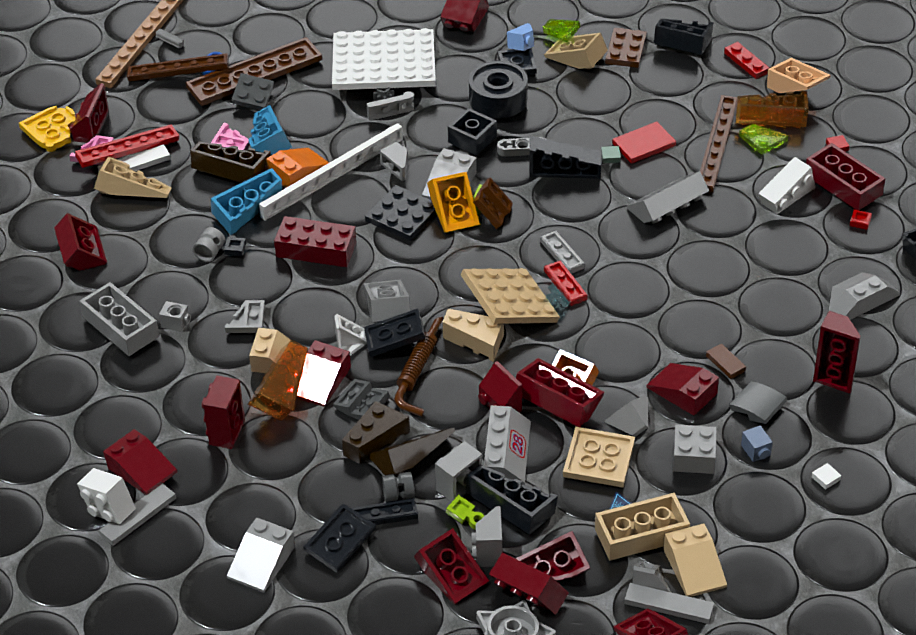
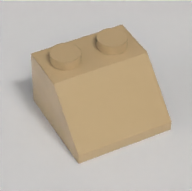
[249,328,298,376]

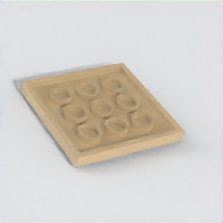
[461,268,560,324]

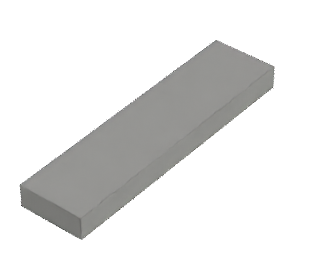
[99,483,176,546]
[624,583,714,624]

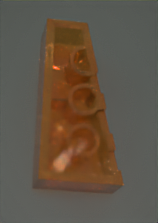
[736,91,808,128]
[247,340,308,421]

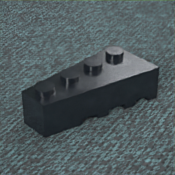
[466,465,558,534]

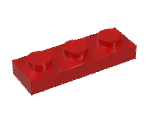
[724,42,769,79]

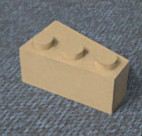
[443,309,504,362]

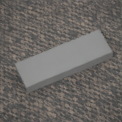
[540,231,585,274]

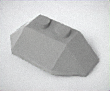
[828,272,900,320]

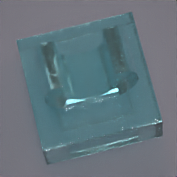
[546,283,570,309]

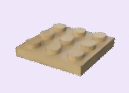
[563,427,635,487]

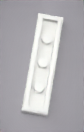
[97,144,171,171]

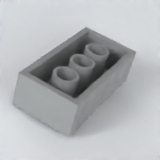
[79,282,160,356]

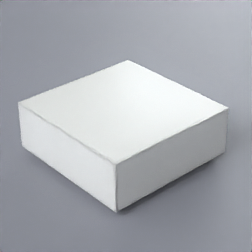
[811,463,841,490]

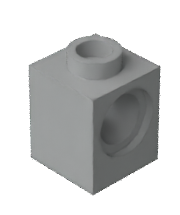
[159,301,191,332]

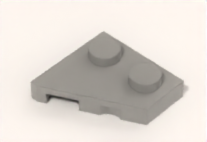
[225,300,265,333]

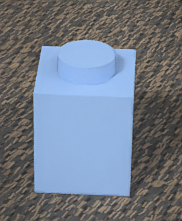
[507,23,534,51]

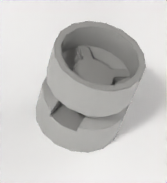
[192,227,225,262]

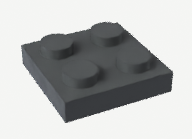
[231,73,274,110]

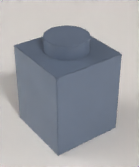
[741,426,773,462]

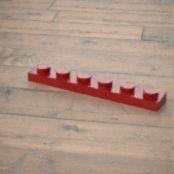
[75,124,179,168]

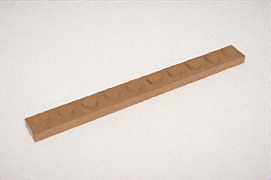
[95,0,183,88]

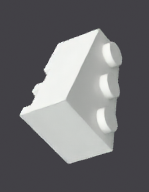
[759,157,816,214]

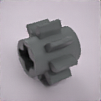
[373,87,395,101]

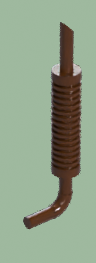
[394,317,444,417]

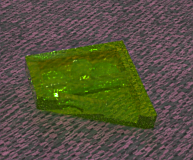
[543,19,580,42]
[739,124,788,154]

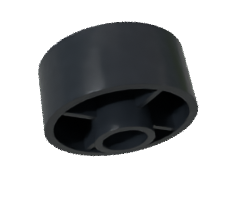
[469,61,528,118]

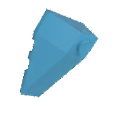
[248,105,292,155]

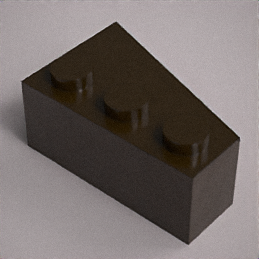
[342,401,410,464]

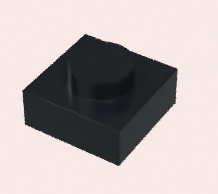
[224,237,246,256]

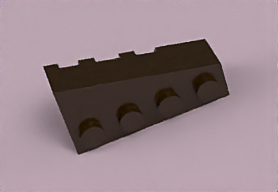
[190,141,271,183]

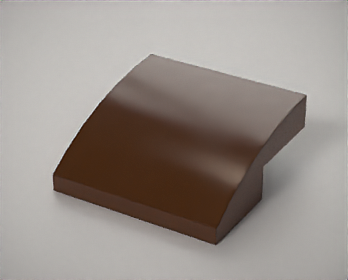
[473,177,513,229]

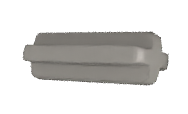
[156,29,184,48]

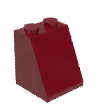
[440,0,489,32]

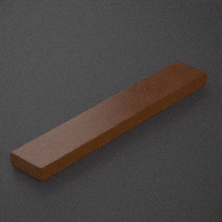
[127,53,229,81]

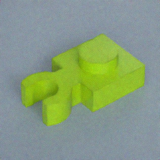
[445,495,484,530]

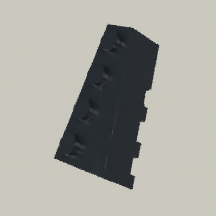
[529,136,602,179]

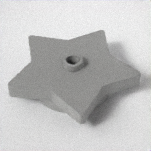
[476,600,556,635]

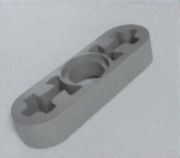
[497,137,545,156]

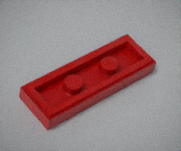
[544,260,588,306]

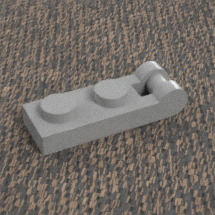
[367,91,414,121]

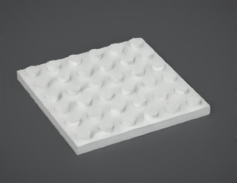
[332,28,436,90]

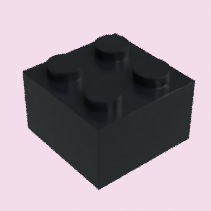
[448,108,497,156]

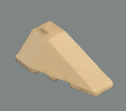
[94,157,172,198]

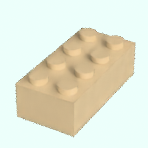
[595,493,690,561]

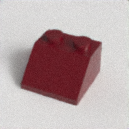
[478,361,522,413]

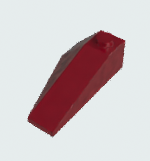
[506,531,591,588]

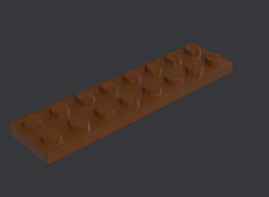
[186,37,323,106]

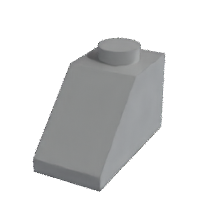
[380,141,408,182]

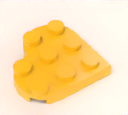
[19,106,75,152]

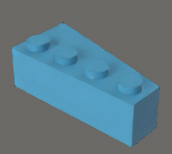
[211,168,282,235]

